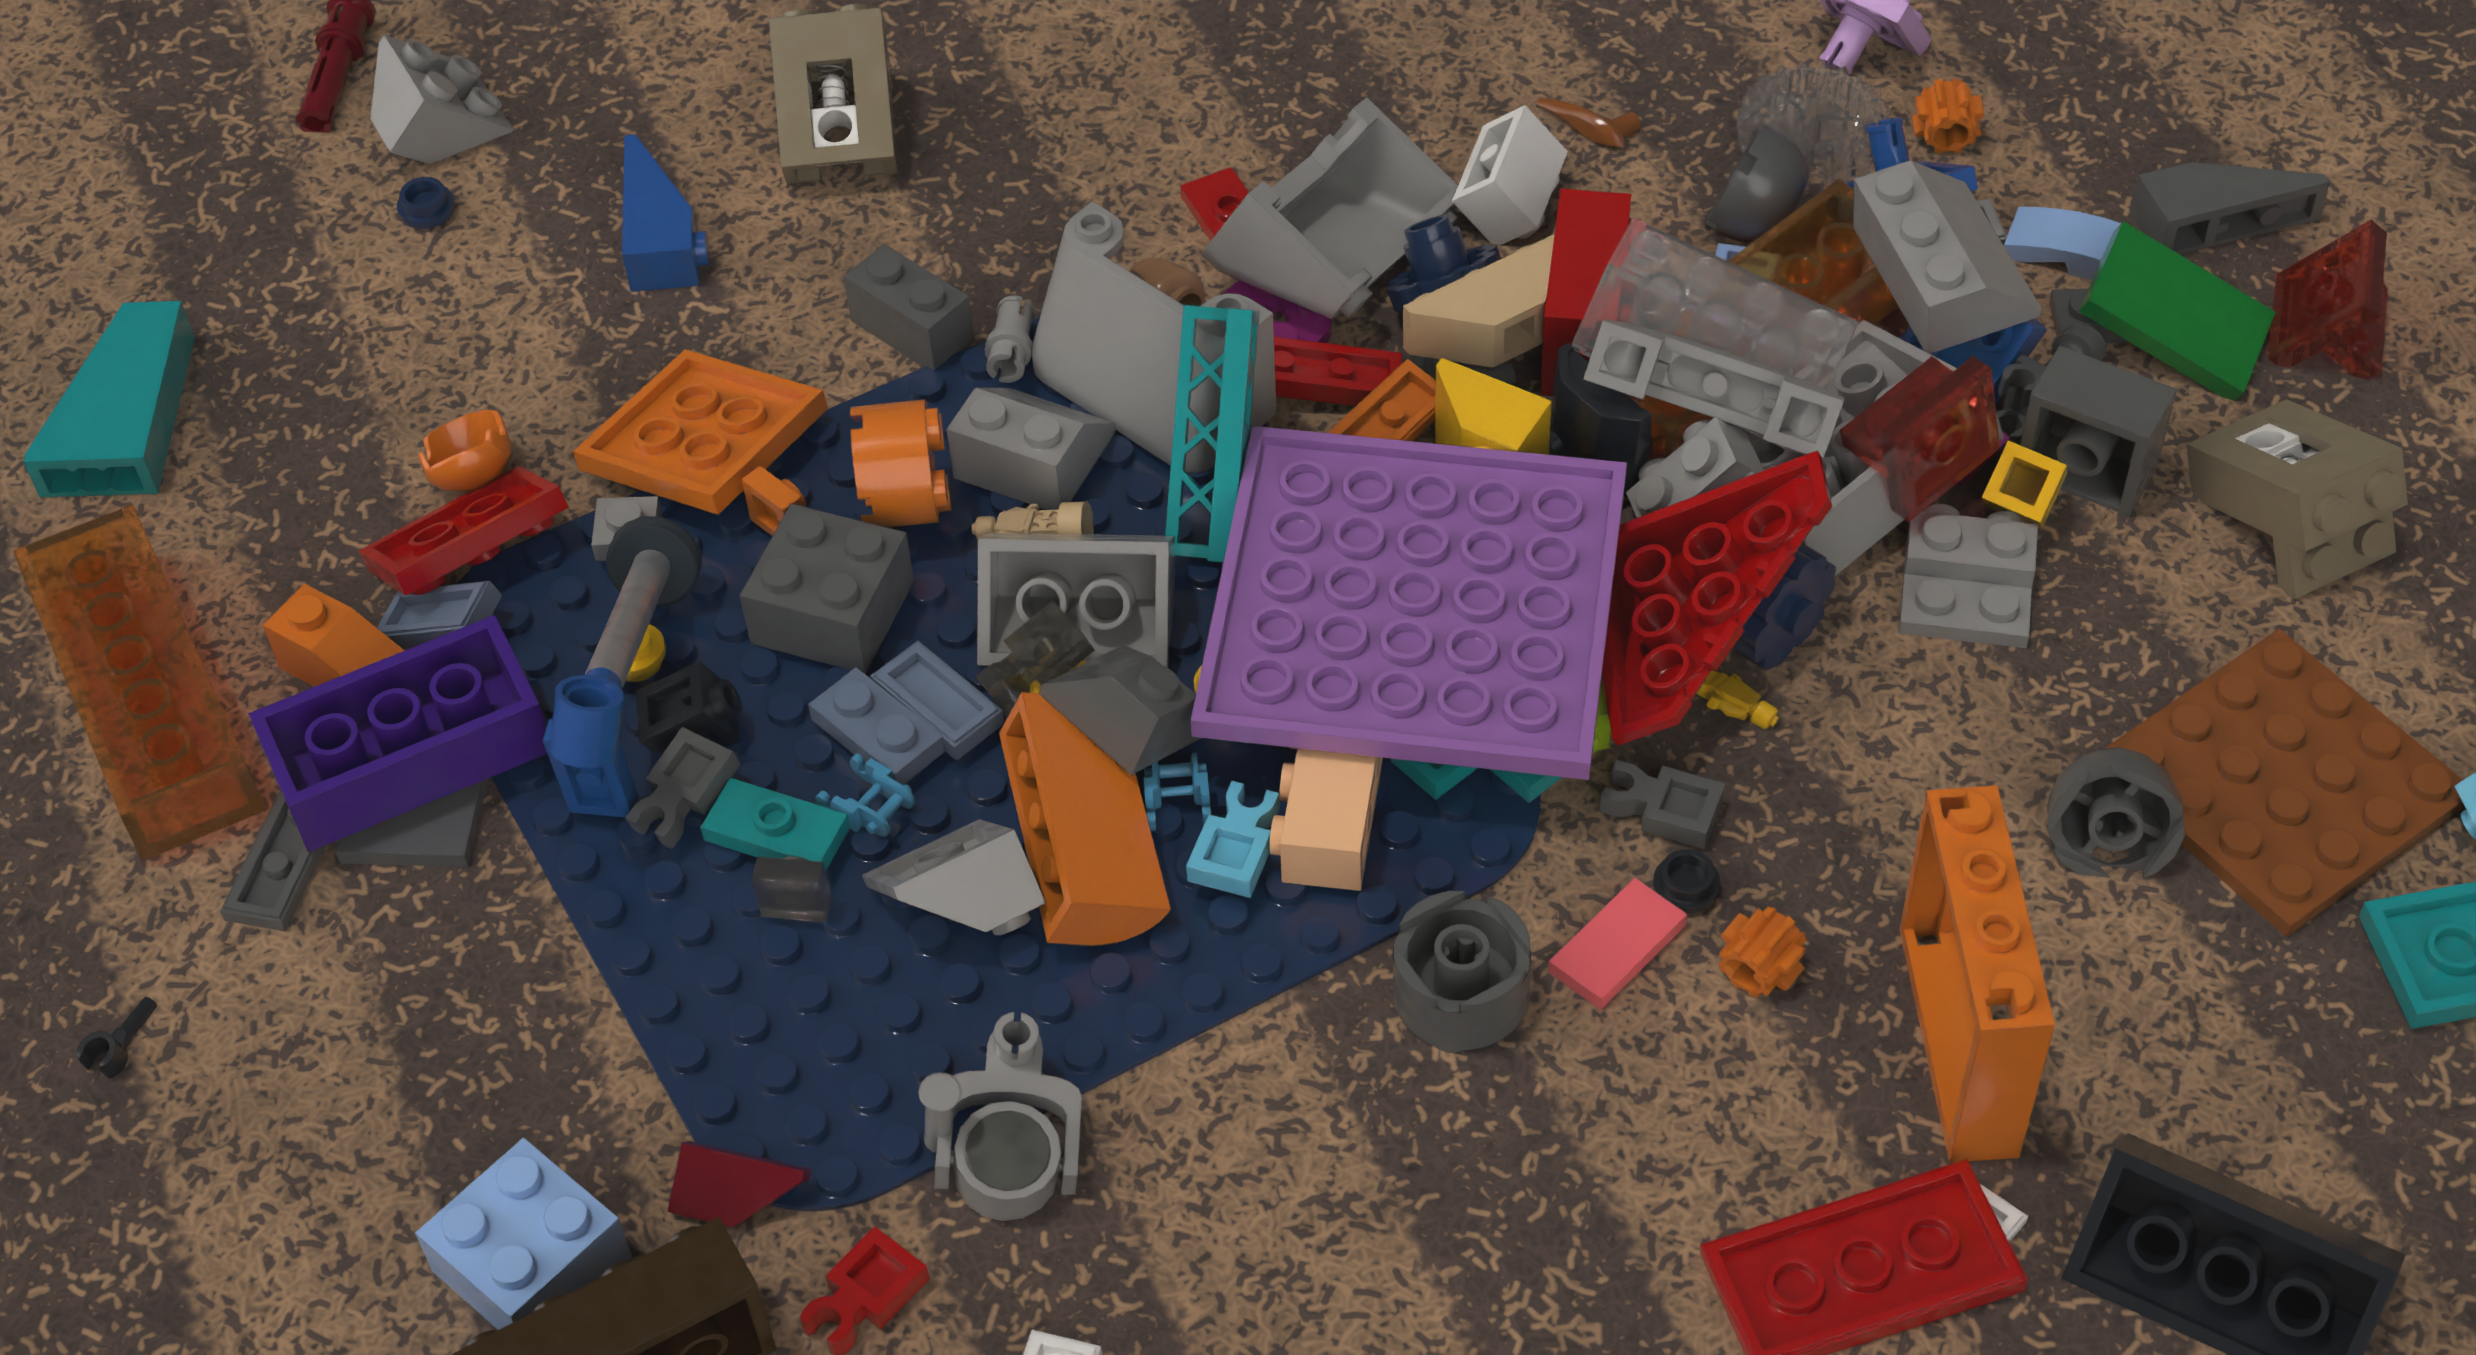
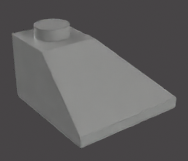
[862,819,1046,935]

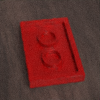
[359,465,569,596]

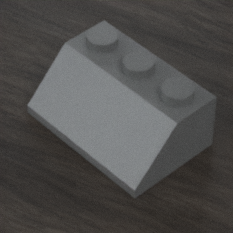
[1853,160,2042,354]
[977,532,1175,668]

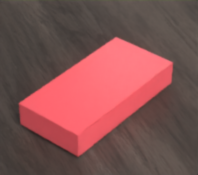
[1548,878,1687,1010]

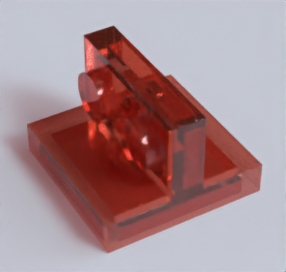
[2268,220,2388,380]
[1840,356,2000,523]

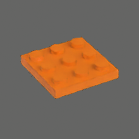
[573,349,828,515]

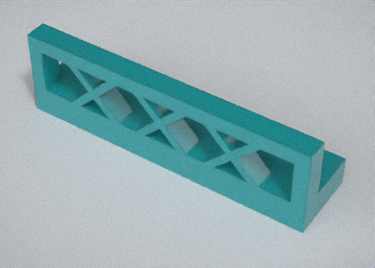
[1165,305,1260,562]

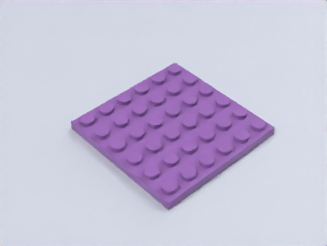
[1191,426,1627,780]

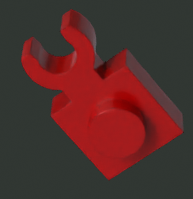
[800,1226,930,1355]

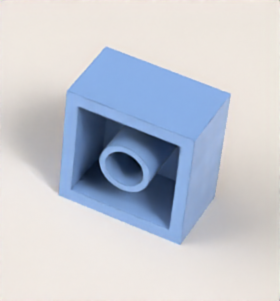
[415,1137,632,1330]

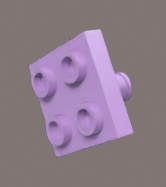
[1818,0,1932,76]

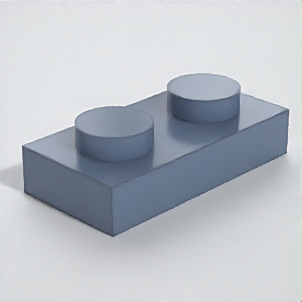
[808,667,945,785]

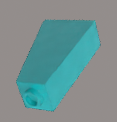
[23,301,195,497]

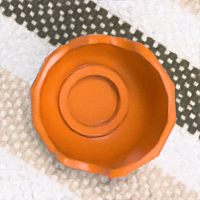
[418,409,512,492]

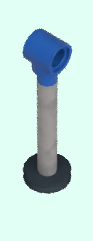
[550,516,702,769]

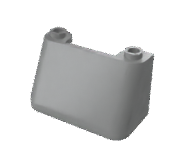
[1202,97,1458,319]
[1032,201,1277,473]

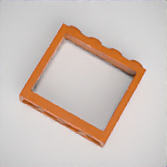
[1899,785,2055,1163]

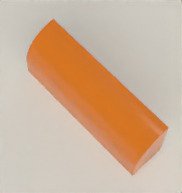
[999,692,1171,946]

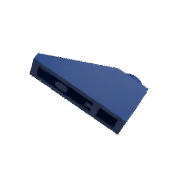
[622,134,710,292]

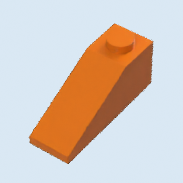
[262,583,405,687]

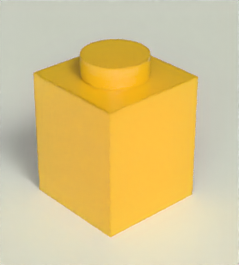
[1982,440,2068,529]

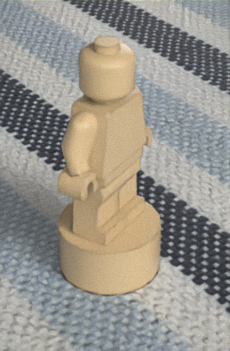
[972,501,1094,539]

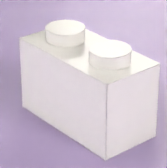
[1452,105,1568,245]

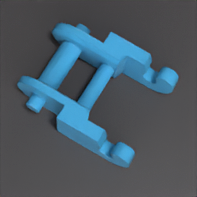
[1144,752,1211,831]
[815,753,916,837]

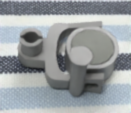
[919,1012,1082,1221]

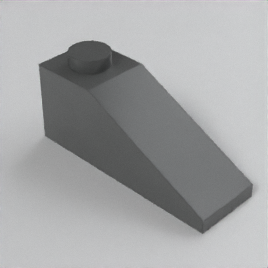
[2130,162,2330,254]

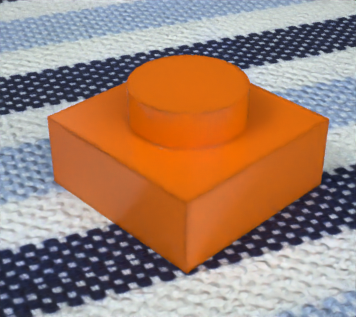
[742,466,806,536]

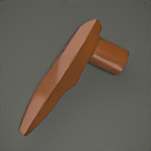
[1537,98,1641,148]

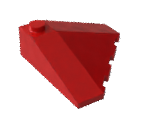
[1602,450,1832,746]

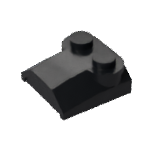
[1549,343,1652,497]

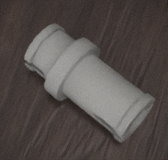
[985,296,1035,383]

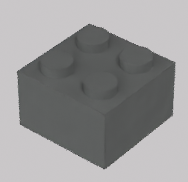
[2020,345,2177,517]
[740,504,914,674]

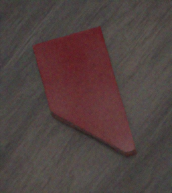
[667,1141,811,1227]

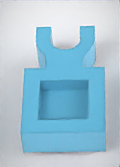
[1186,781,1280,898]

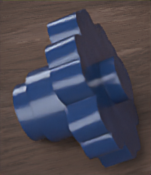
[1386,215,1501,312]
[1734,544,1836,671]

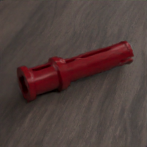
[295,0,376,133]

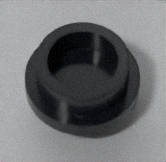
[1653,849,1721,914]

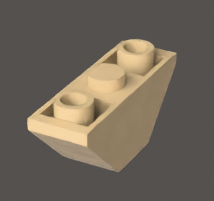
[1403,234,1554,367]

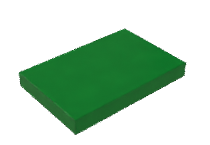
[2078,221,2276,401]

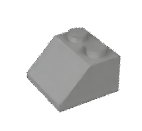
[946,388,1116,510]

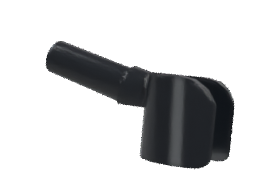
[77,997,157,1078]

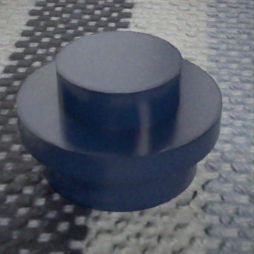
[397,177,455,229]

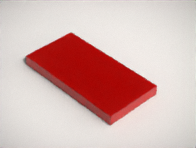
[1700,1159,2028,1355]

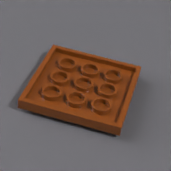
[2105,628,2465,937]

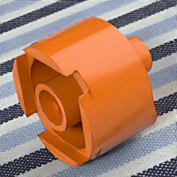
[850,399,952,528]

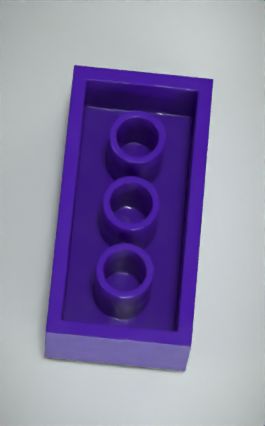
[248,615,547,852]

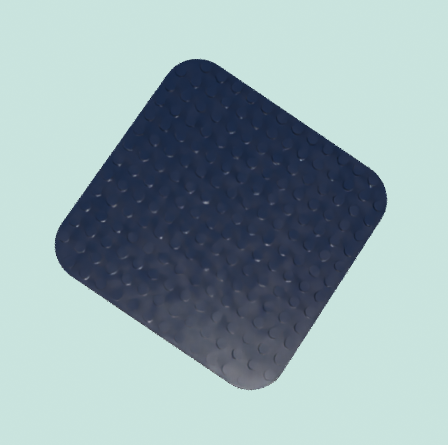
[455,317,1541,1211]

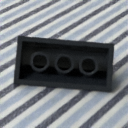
[2061,1133,2406,1355]

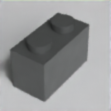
[843,244,975,370]

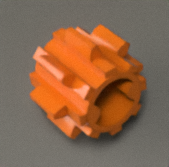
[1912,78,1985,154]
[1718,906,1807,998]

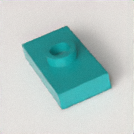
[700,778,850,878]

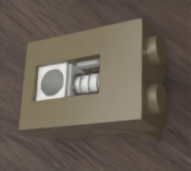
[769,4,898,184]
[2186,399,2408,599]

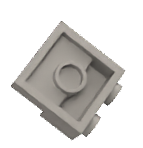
[1626,416,1763,518]
[1898,504,2038,648]

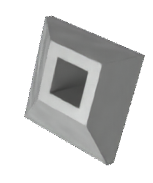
[370,35,514,164]

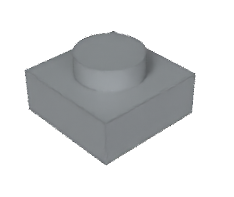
[591,496,662,561]

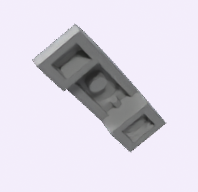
[1584,319,1845,460]

